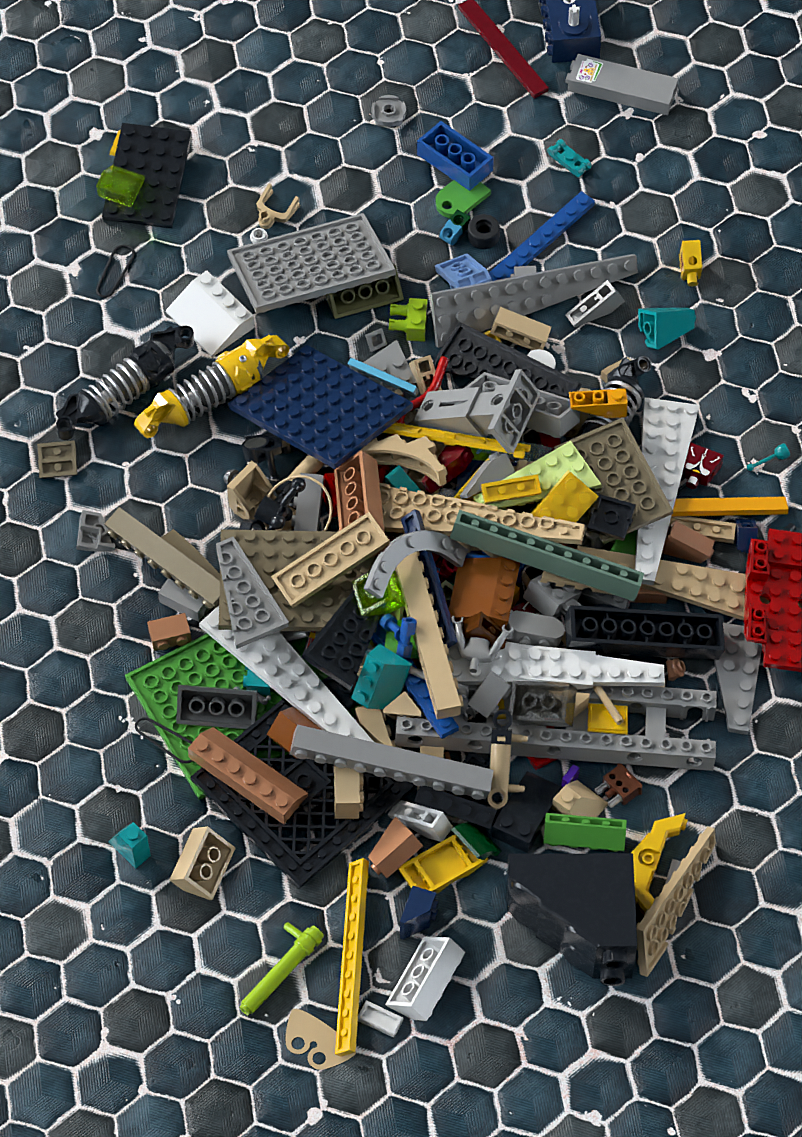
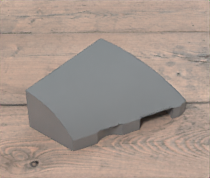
[76,510,115,552]

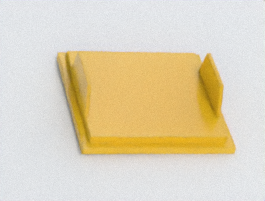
[588,703,628,735]

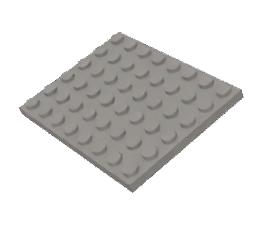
[227,213,396,314]

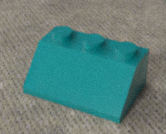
[351,644,412,709]

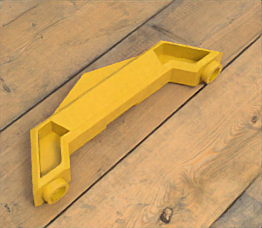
[631,813,688,916]

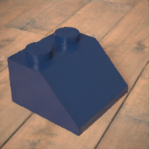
[400,886,439,939]

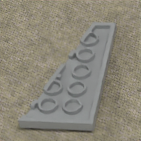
[354,340,417,391]
[216,536,289,649]
[714,623,762,735]

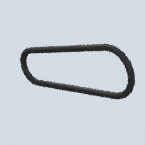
[96,244,135,298]
[135,717,193,763]

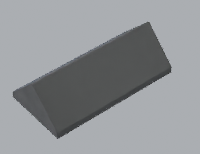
[176,685,258,729]

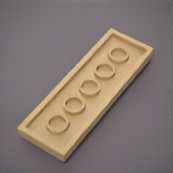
[271,512,390,608]

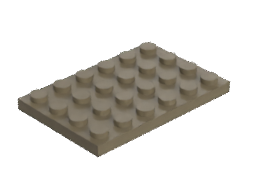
[554,417,673,544]

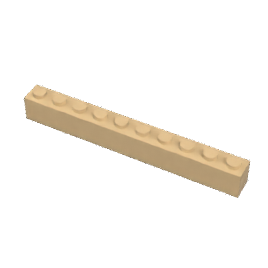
[389,544,464,720]

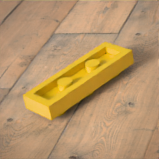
[481,474,542,504]

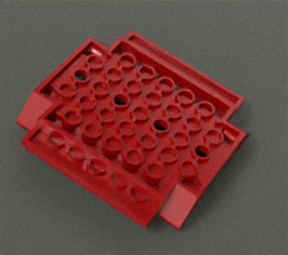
[743,528,802,672]

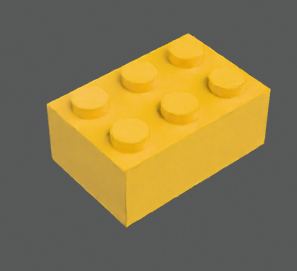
[531,470,599,522]

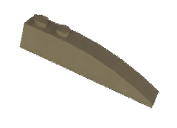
[161,529,220,581]

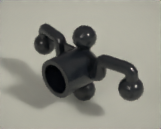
[254,478,306,530]

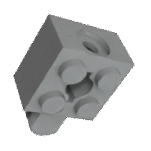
[523,575,582,618]

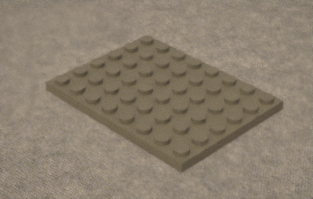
[219,529,377,632]

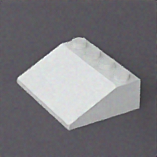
[166,271,254,357]

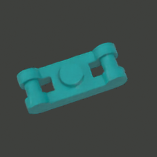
[547,139,592,177]

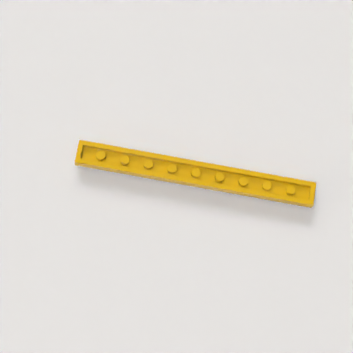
[335,858,369,1057]

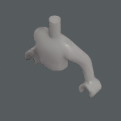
[452,616,514,673]

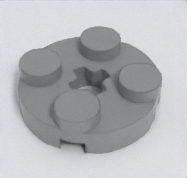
[371,95,406,127]

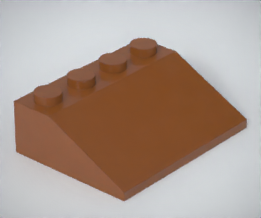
[448,557,520,628]

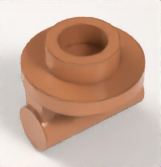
[666,658,686,681]

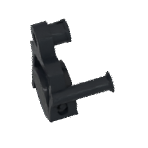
[242,433,295,479]

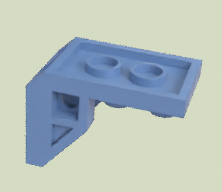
[435,254,492,289]

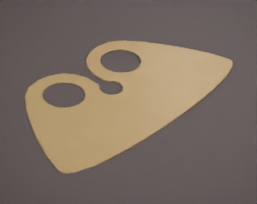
[286,1009,356,1070]

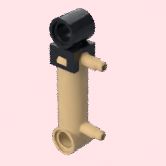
[488,709,528,808]

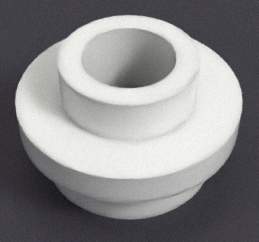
[250,228,268,243]

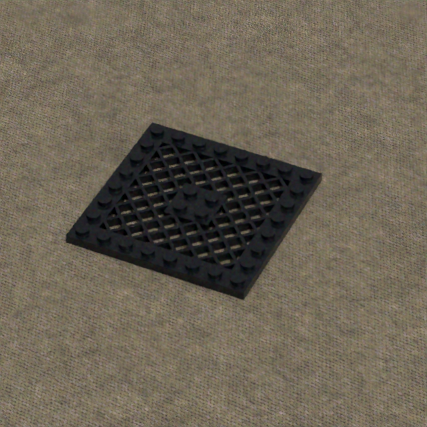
[190,698,417,889]

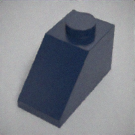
[735,518,758,553]

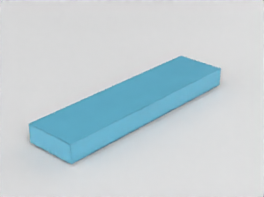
[348,358,419,397]

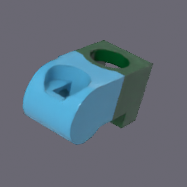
[439,209,471,245]

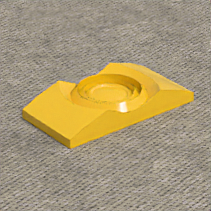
[398,834,488,894]

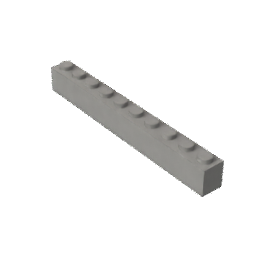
[290,725,493,800]

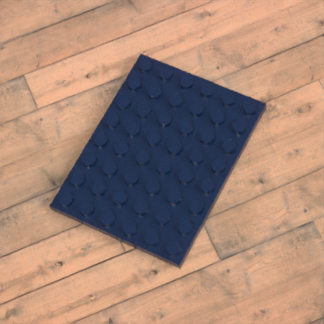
[228,345,413,469]

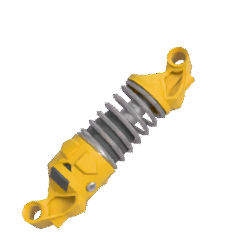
[134,335,289,438]

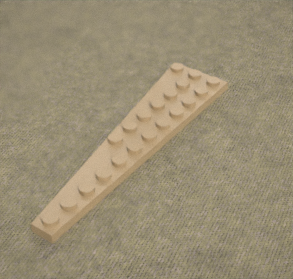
[379,483,585,545]
[577,546,802,621]

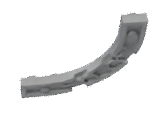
[364,530,468,598]

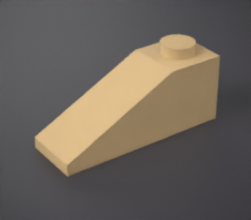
[409,355,442,395]

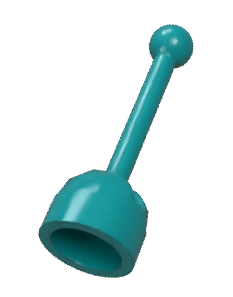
[747,443,790,471]

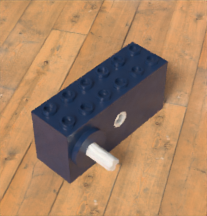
[539,0,601,63]

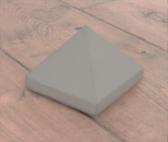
[365,328,387,352]

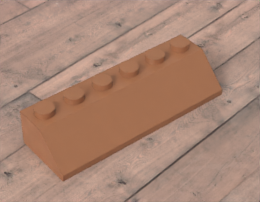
[334,450,386,558]
[188,727,308,824]

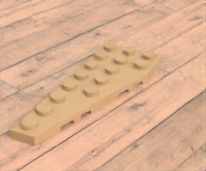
[636,826,716,977]

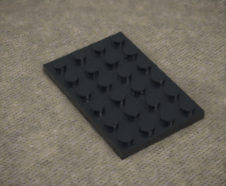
[102,123,192,229]

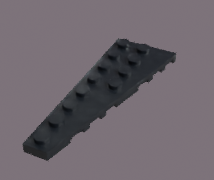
[433,322,582,399]
[301,567,396,690]

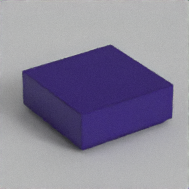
[561,765,579,787]

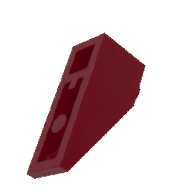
[422,445,474,494]

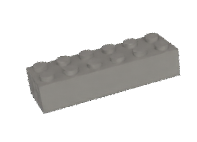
[465,372,580,438]

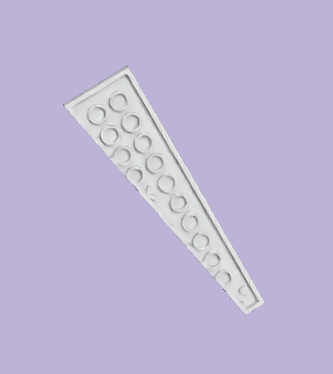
[635,397,700,585]
[199,606,374,742]
[447,638,665,686]

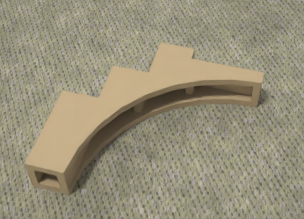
[350,434,447,486]

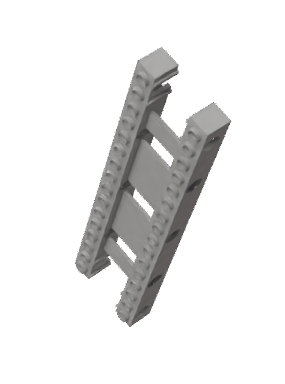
[395,668,717,771]

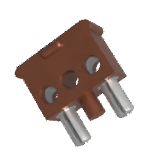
[595,763,642,808]

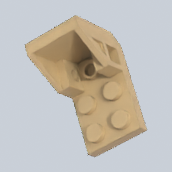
[227,461,296,531]

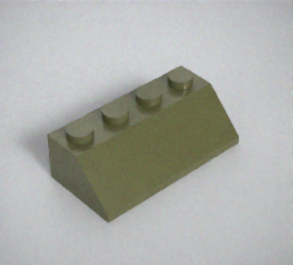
[326,263,404,319]

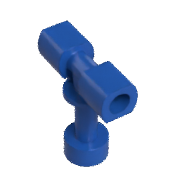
[380,614,417,659]

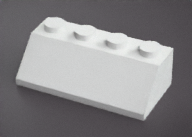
[385,937,465,1021]

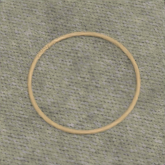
[263,475,332,531]

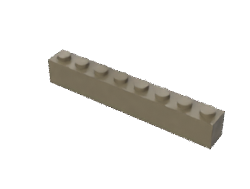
[105,507,220,610]

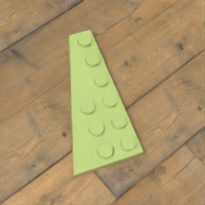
[473,441,602,510]

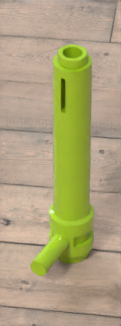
[239,922,324,1016]

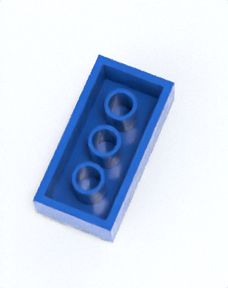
[417,121,493,191]

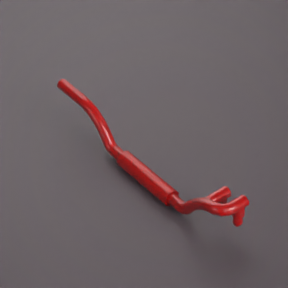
[378,356,449,536]

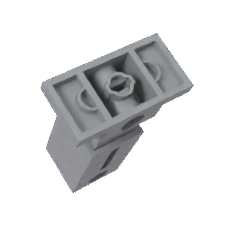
[414,369,541,453]

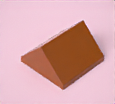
[267,706,322,759]

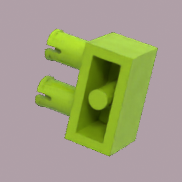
[388,298,428,342]

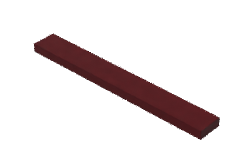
[458,0,549,98]

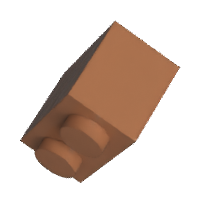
[147,613,191,651]

